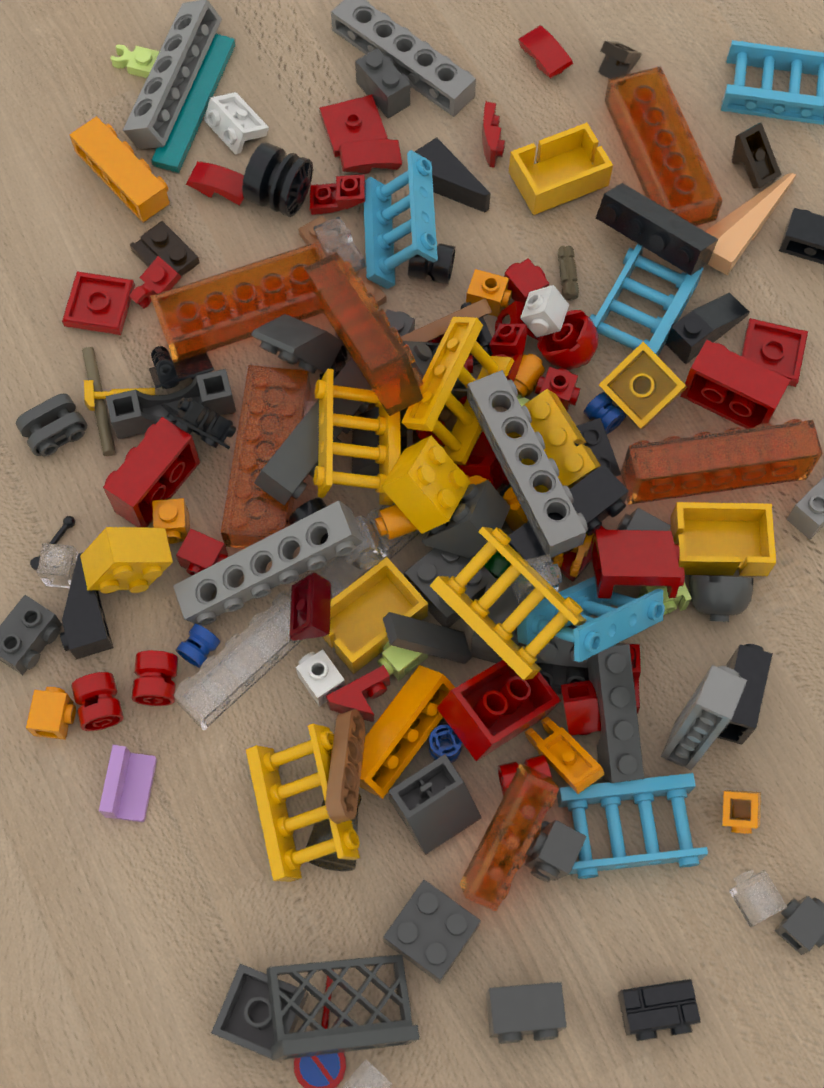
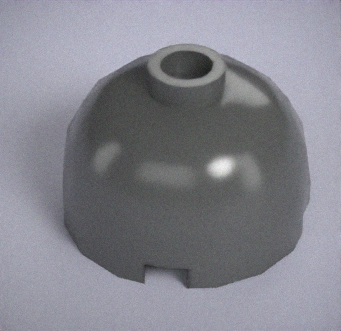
[689,575,754,622]

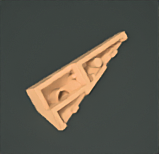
[705,173,796,275]

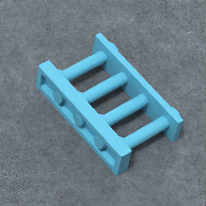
[721,40,824,125]
[364,150,438,289]
[590,244,704,356]
[517,576,665,662]
[557,773,708,879]

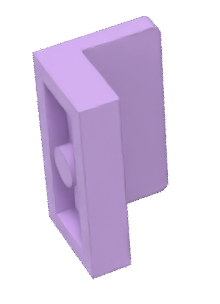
[99,745,157,822]

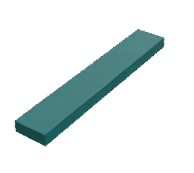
[151,34,236,173]

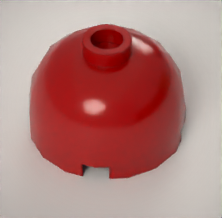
[537,310,599,370]

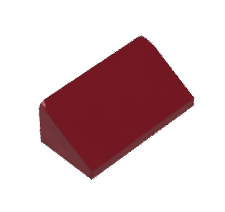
[289,572,331,641]

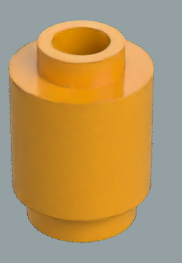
[514,353,545,397]
[374,504,418,540]

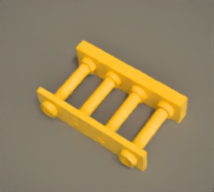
[402,317,514,465]
[313,369,401,506]
[430,527,587,680]
[245,723,360,882]

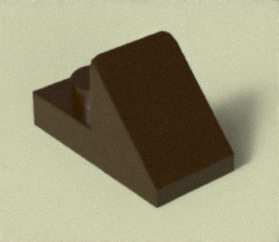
[599,41,642,83]
[732,122,782,188]

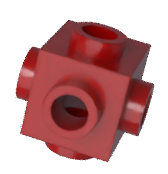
[535,367,581,412]

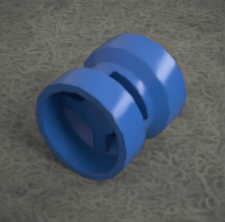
[584,392,626,434]
[176,624,221,669]
[429,724,462,763]

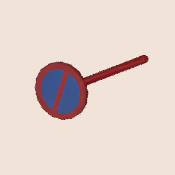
[294,970,347,1088]

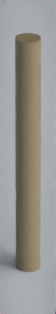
[82,347,115,456]

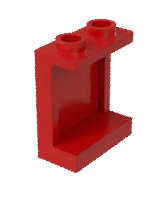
[591,529,685,599]

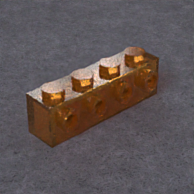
[459,763,559,912]

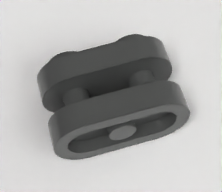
[16,394,88,457]

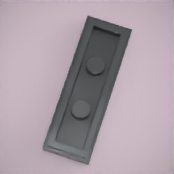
[383,612,472,664]

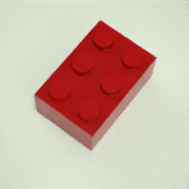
[680,340,791,436]
[103,417,200,527]
[437,660,562,762]

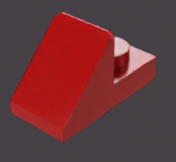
[326,665,390,722]

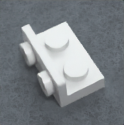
[204,92,269,154]

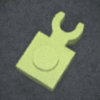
[110,45,160,78]

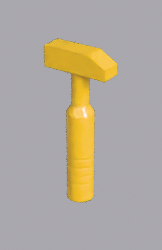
[84,380,155,411]

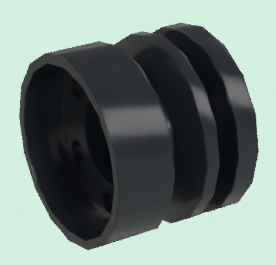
[242,142,313,217]

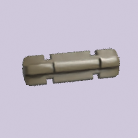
[558,246,579,300]

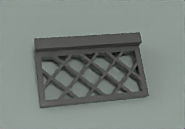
[266,954,420,1061]

